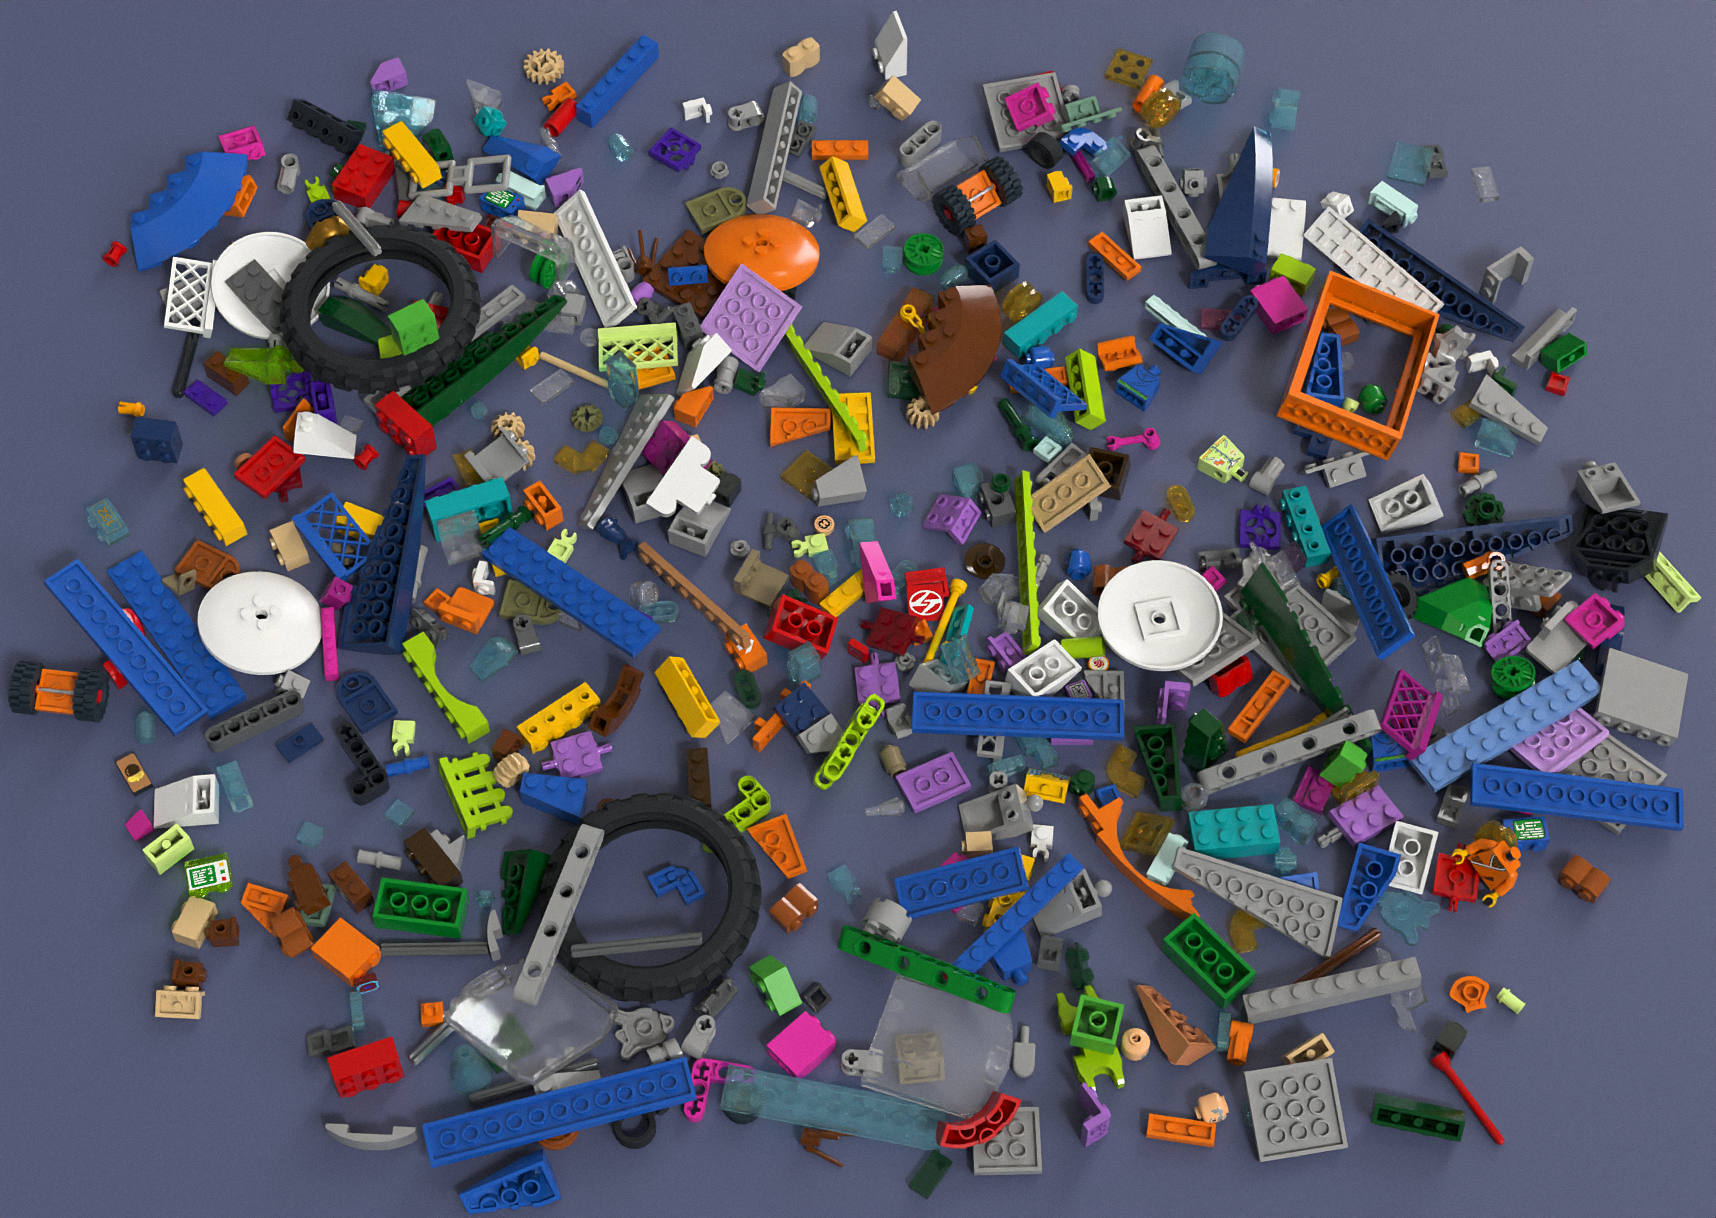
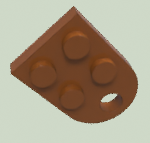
[174,539,241,591]

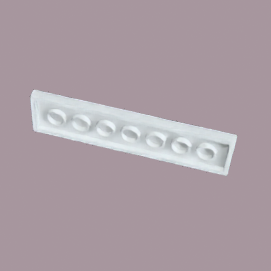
[554,190,637,328]

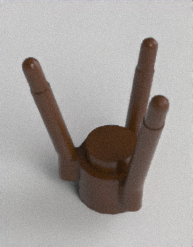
[627,229,658,276]
[801,1127,857,1167]

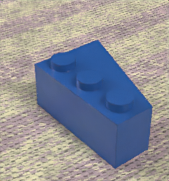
[1149,323,1223,374]
[520,773,588,826]

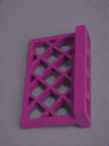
[1380,669,1443,760]

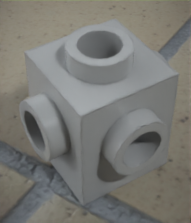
[1179,168,1207,197]

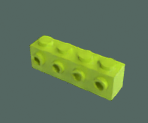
[1065,348,1106,430]

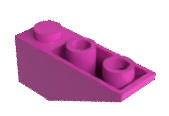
[859,541,896,604]

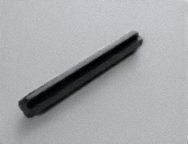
[172,315,201,398]

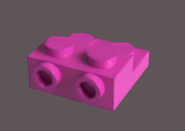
[1004,82,1056,132]
[218,125,266,160]
[1564,593,1625,649]

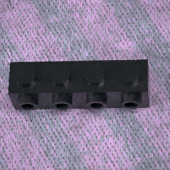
[287,99,364,154]

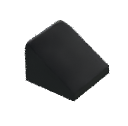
[1381,211,1401,234]
[799,982,832,1013]

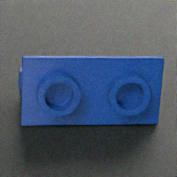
[668,264,708,286]

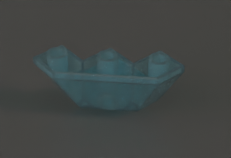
[370,89,435,151]

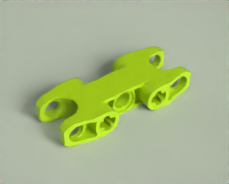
[813,694,885,790]
[1056,985,1125,1091]

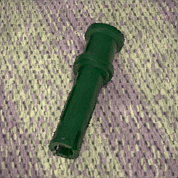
[998,398,1039,452]
[478,505,532,547]

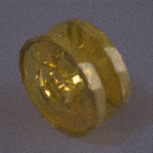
[1140,88,1181,128]
[1001,282,1043,324]

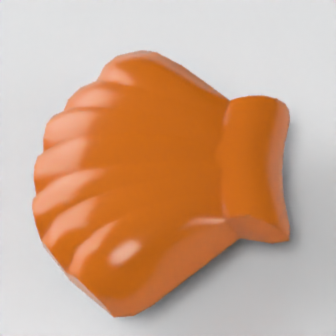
[1449,976,1489,1013]

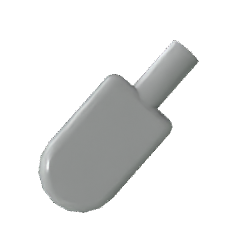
[1012,1026,1035,1078]

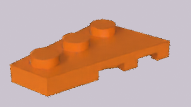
[770,408,831,447]
[747,814,808,879]

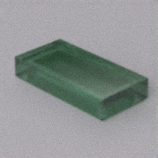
[909,1149,953,1199]

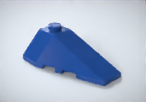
[482,135,562,185]
[1337,843,1401,932]
[459,1149,561,1214]

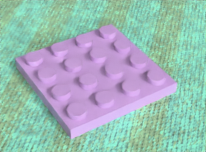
[700,264,802,372]
[1509,708,1609,773]

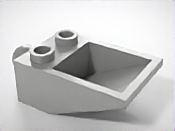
[1575,461,1640,514]
[959,784,1043,840]
[1033,869,1112,936]

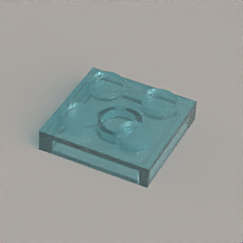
[1387,141,1434,187]

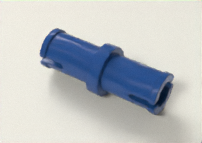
[386,755,430,778]

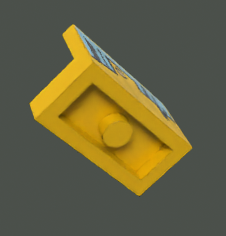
[1024,768,1070,804]

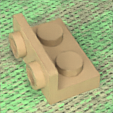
[155,985,205,1019]

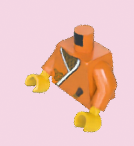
[1452,838,1521,908]

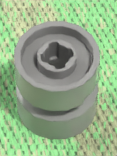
[645,1038,684,1066]

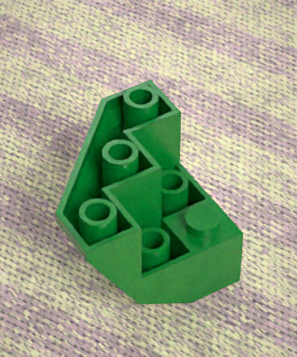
[1412,577,1493,647]

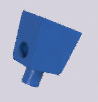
[989,930,1032,986]

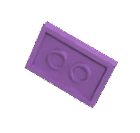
[895,752,971,814]
[1328,785,1404,847]

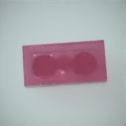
[1201,309,1240,330]

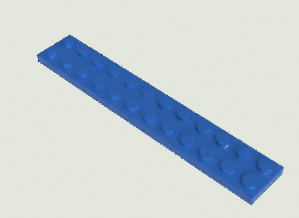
[422,1057,697,1168]

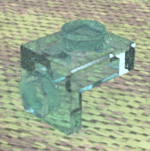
[881,246,903,274]

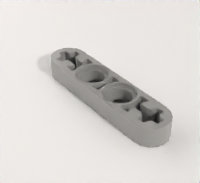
[1488,559,1512,635]

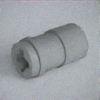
[714,356,739,394]

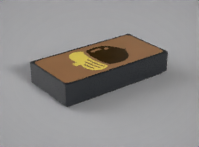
[115,752,154,797]

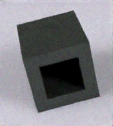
[714,471,742,508]
[1432,1020,1468,1060]

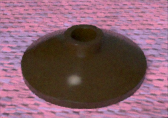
[965,543,1005,579]

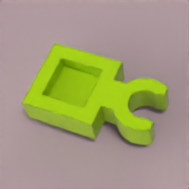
[305,176,331,204]

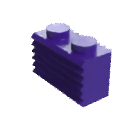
[310,381,338,424]

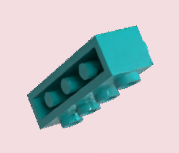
[1003,291,1078,358]
[1279,486,1331,568]

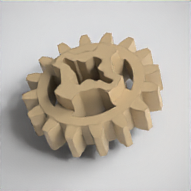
[524,48,564,85]

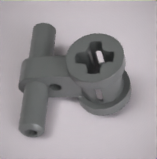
[1129,128,1164,158]
[637,297,673,324]
[763,512,800,551]

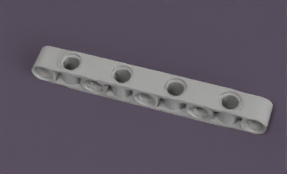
[1135,145,1217,270]
[1196,710,1382,795]
[513,824,604,1006]

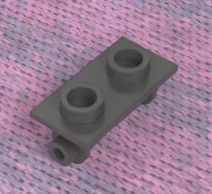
[1199,547,1242,572]
[409,608,449,648]
[694,977,739,1018]

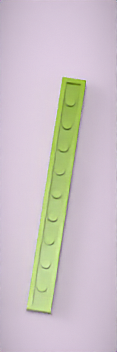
[783,324,868,453]
[1014,470,1041,655]

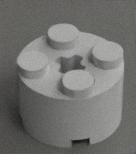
[862,898,912,944]

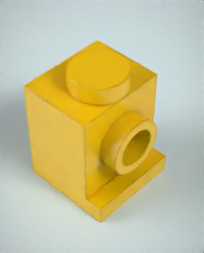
[1046,171,1072,203]
[358,264,389,296]

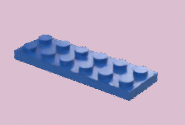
[894,847,1029,920]

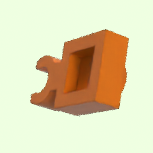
[542,81,577,111]

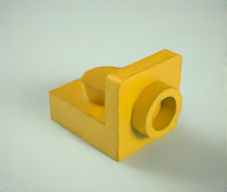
[514,346,539,370]

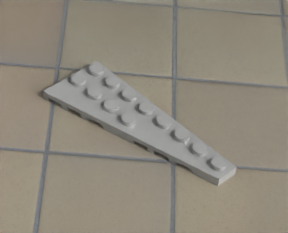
[577,394,675,530]
[1172,847,1343,959]

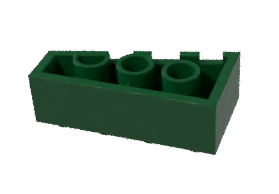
[1182,708,1228,773]
[1133,723,1182,812]

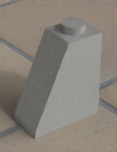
[811,455,867,507]

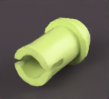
[1496,988,1525,1014]

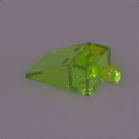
[224,345,304,384]

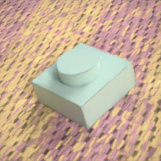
[1033,436,1062,464]

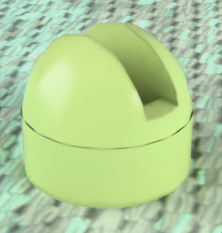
[1342,396,1359,412]

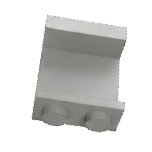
[1480,246,1534,304]
[464,426,530,482]

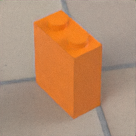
[310,917,381,987]

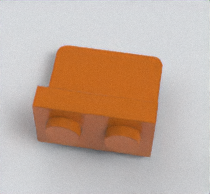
[438,587,494,635]

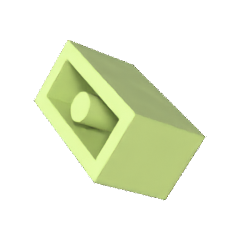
[142,824,194,875]

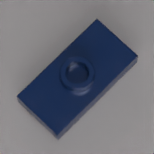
[276,723,324,763]

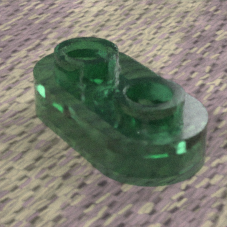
[734,670,761,710]

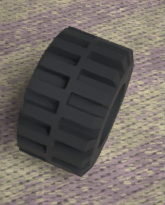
[1386,571,1418,620]

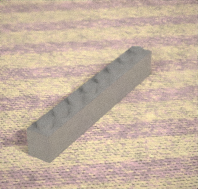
[746,81,802,214]
[1242,956,1421,1024]

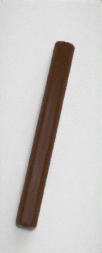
[1293,928,1381,984]

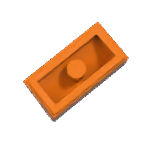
[282,398,314,442]

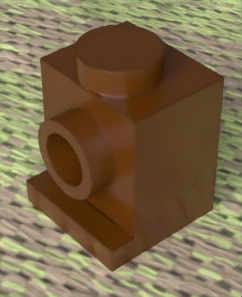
[963,224,987,255]
[492,729,524,763]
[206,917,239,948]
[171,959,207,990]

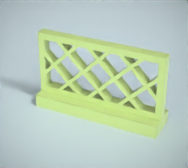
[598,323,678,372]

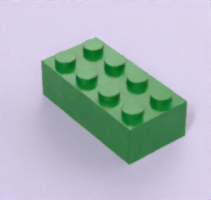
[372,878,470,939]
[1161,913,1257,1010]

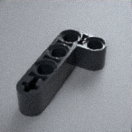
[336,722,390,806]

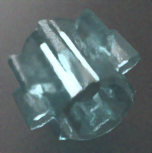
[890,492,914,517]
[1274,847,1297,874]

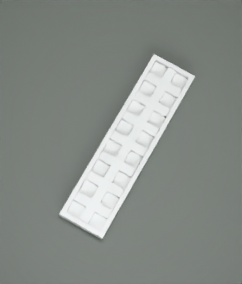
[1303,206,1444,313]

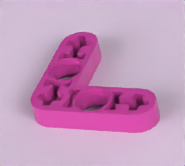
[684,1058,757,1122]

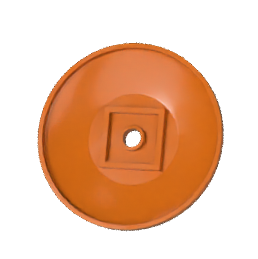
[704,214,819,291]

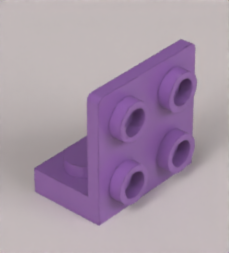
[922,494,982,545]
[1156,681,1190,725]
[1078,1082,1111,1148]

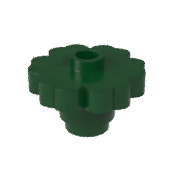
[1463,492,1505,526]

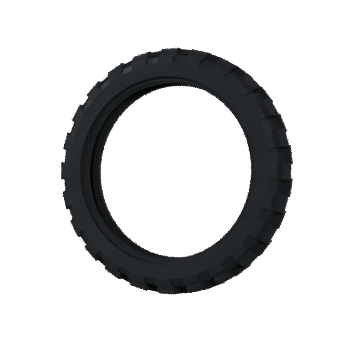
[279,225,481,394]
[539,792,762,1004]

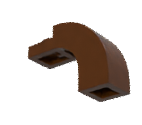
[588,664,645,738]

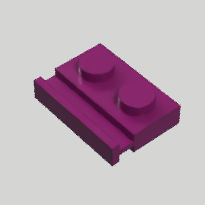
[1292,765,1334,815]

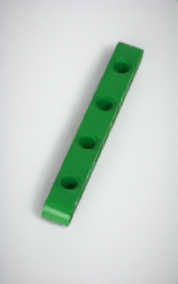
[837,925,1016,1014]

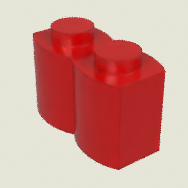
[1208,655,1253,698]

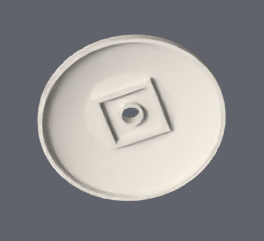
[211,232,330,339]
[1098,560,1223,671]
[197,571,322,675]

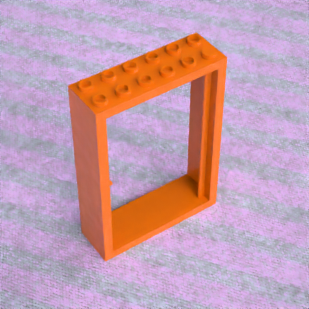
[1276,271,1440,461]

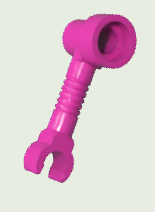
[1106,428,1161,451]

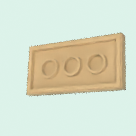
[1031,454,1111,533]

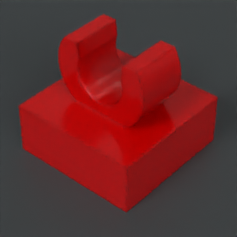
[443,183,466,205]

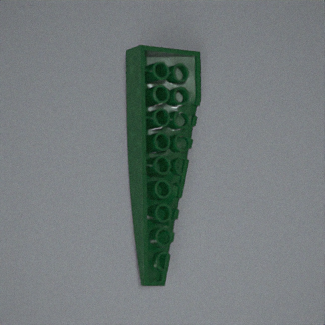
[401,294,567,427]

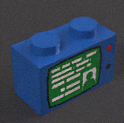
[479,183,526,225]
[1499,816,1550,852]

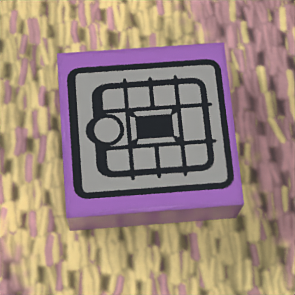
[1065,680,1092,698]

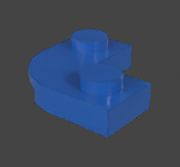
[1059,128,1110,159]
[647,865,706,906]

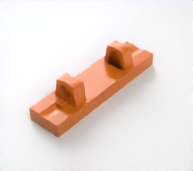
[1227,670,1291,743]
[752,680,811,753]

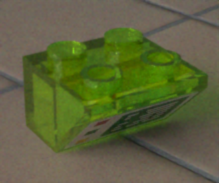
[184,852,234,898]

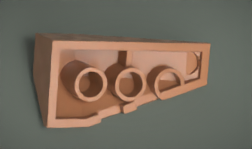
[1136,985,1216,1066]

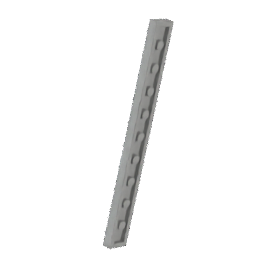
[363,285,526,413]

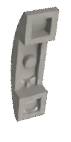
[325,1123,418,1150]

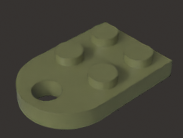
[685,187,747,234]
[499,580,564,625]

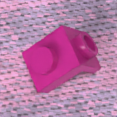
[1201,566,1227,591]

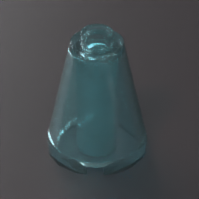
[1021,403,1075,447]
[448,1044,492,1096]

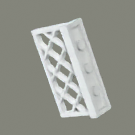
[164,257,217,338]

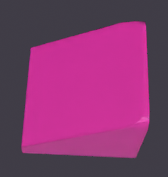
[125,809,154,842]

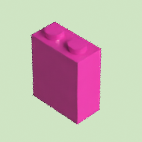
[1250,275,1308,335]
[766,1011,836,1083]

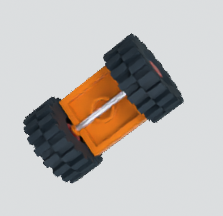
[932,156,1023,236]
[8,661,110,722]

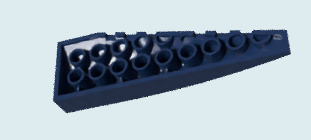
[337,454,426,655]

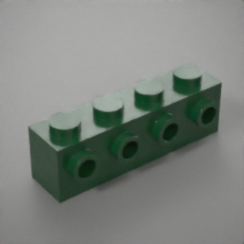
[1371,1092,1465,1142]

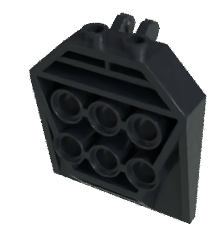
[1571,504,1668,593]

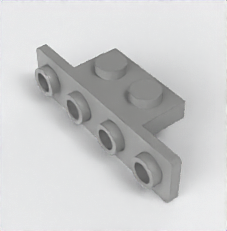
[1299,450,1369,488]

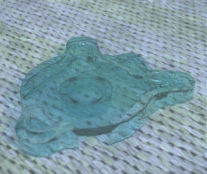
[1377,890,1441,946]

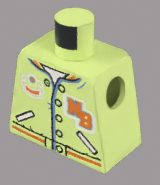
[1197,435,1248,483]

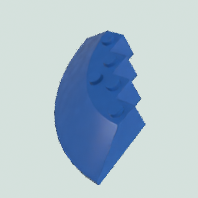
[130,152,248,272]

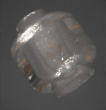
[629,580,659,607]
[1181,783,1208,813]

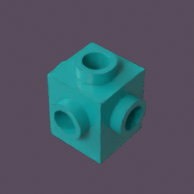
[473,106,507,137]

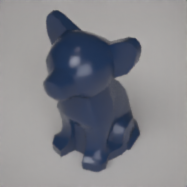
[596,517,638,560]

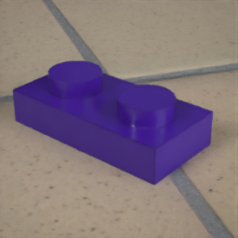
[184,379,227,417]
[423,477,461,512]

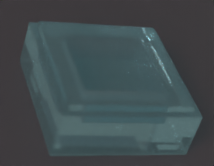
[384,799,415,828]
[296,821,326,849]

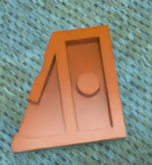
[240,883,290,935]

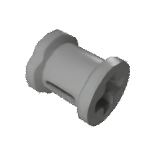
[988,771,1008,793]

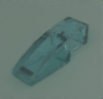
[1014,737,1059,771]

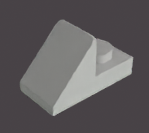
[430,829,466,871]

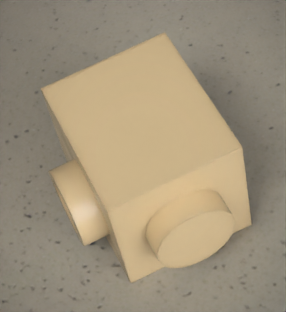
[961,831,993,859]

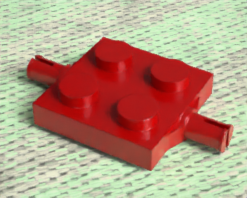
[1432,843,1480,912]

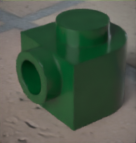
[1091,176,1117,202]
[1069,770,1095,797]

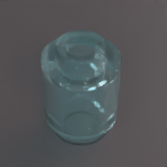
[799,95,818,123]
[608,133,634,161]
[939,263,968,289]
[134,711,157,744]

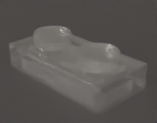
[1471,166,1499,203]

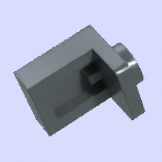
[1037,935,1063,971]

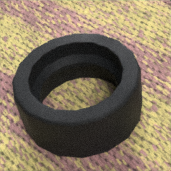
[1027,132,1063,169]
[613,1112,656,1149]

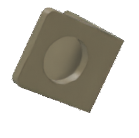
[161,569,197,596]

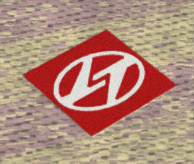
[906,584,945,622]

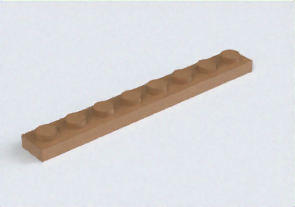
[638,542,751,650]

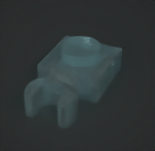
[827,864,861,904]

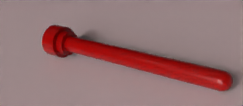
[1431,1051,1505,1145]

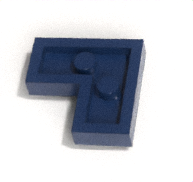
[1292,424,1333,460]

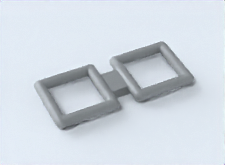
[408,154,512,200]

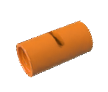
[1132,75,1165,114]

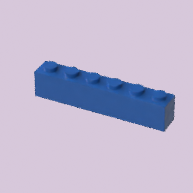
[576,35,659,128]

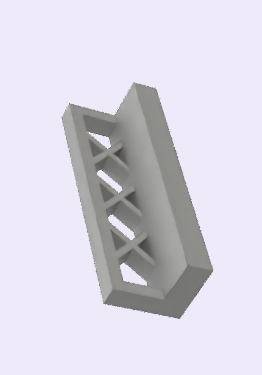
[1511,307,1577,371]
[977,680,1011,766]

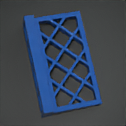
[1000,359,1087,418]
[291,492,371,582]

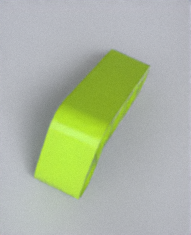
[701,776,771,853]

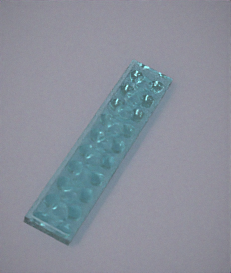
[720,1065,948,1152]

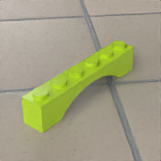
[402,631,490,744]

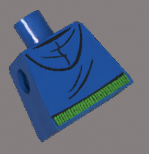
[1115,365,1161,412]
[1369,722,1411,773]

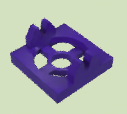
[648,127,701,173]
[270,372,313,413]
[1239,504,1281,550]

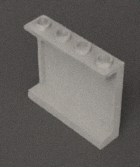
[1592,648,1688,747]

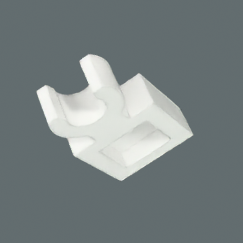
[1030,824,1054,862]

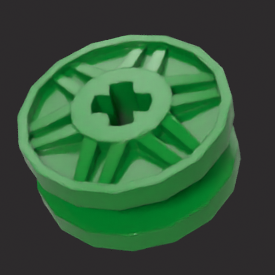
[903,233,944,276]
[529,245,566,290]
[1491,656,1536,700]

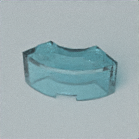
[1269,87,1301,131]
[845,516,877,568]

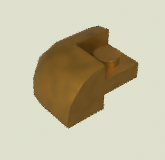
[304,215,350,251]

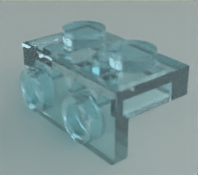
[1090,135,1131,177]

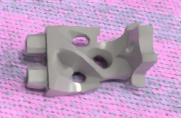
[1417,325,1476,404]

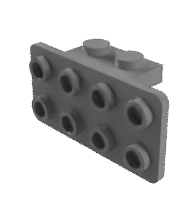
[1483,561,1572,612]
[1526,601,1587,674]

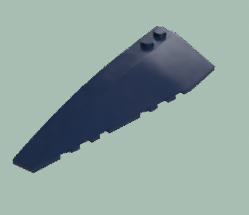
[1204,127,1273,277]
[1333,218,1525,343]
[1371,514,1574,595]

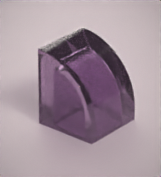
[1276,541,1307,575]

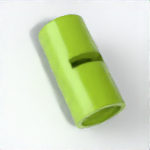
[1061,636,1106,659]

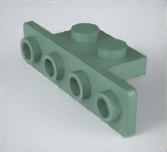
[1053,95,1122,133]

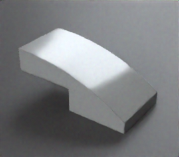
[487,910,503,961]

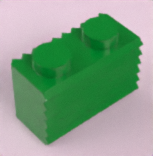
[1541,332,1587,374]

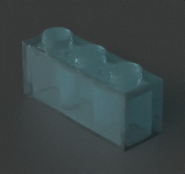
[605,351,639,410]

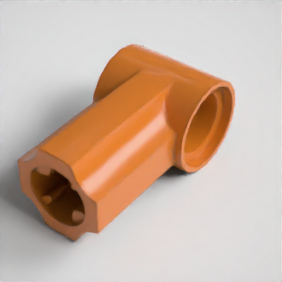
[1462,551,1506,579]
[1226,1020,1254,1066]

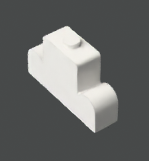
[646,437,720,517]

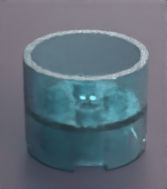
[1181,33,1246,104]

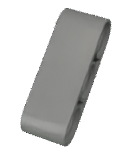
[899,121,942,168]

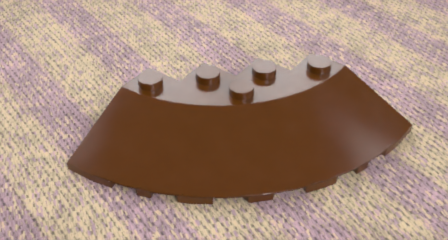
[908,285,1001,415]

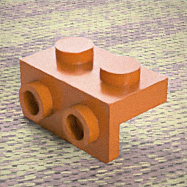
[1097,335,1143,371]

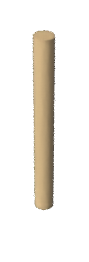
[539,351,611,389]

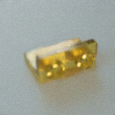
[1331,770,1380,805]

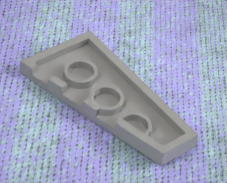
[1468,374,1548,446]

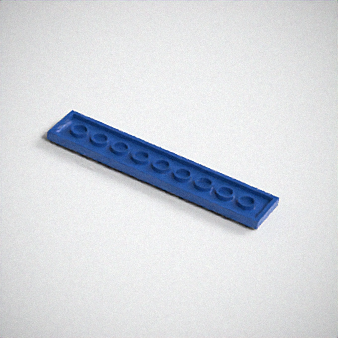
[1321,504,1415,661]
[481,527,661,658]
[106,550,247,720]
[44,559,209,737]
[912,692,1124,741]
[1470,763,1684,831]

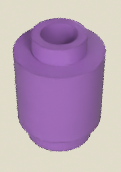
[630,282,654,310]

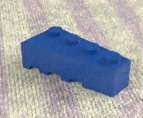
[1303,332,1344,408]

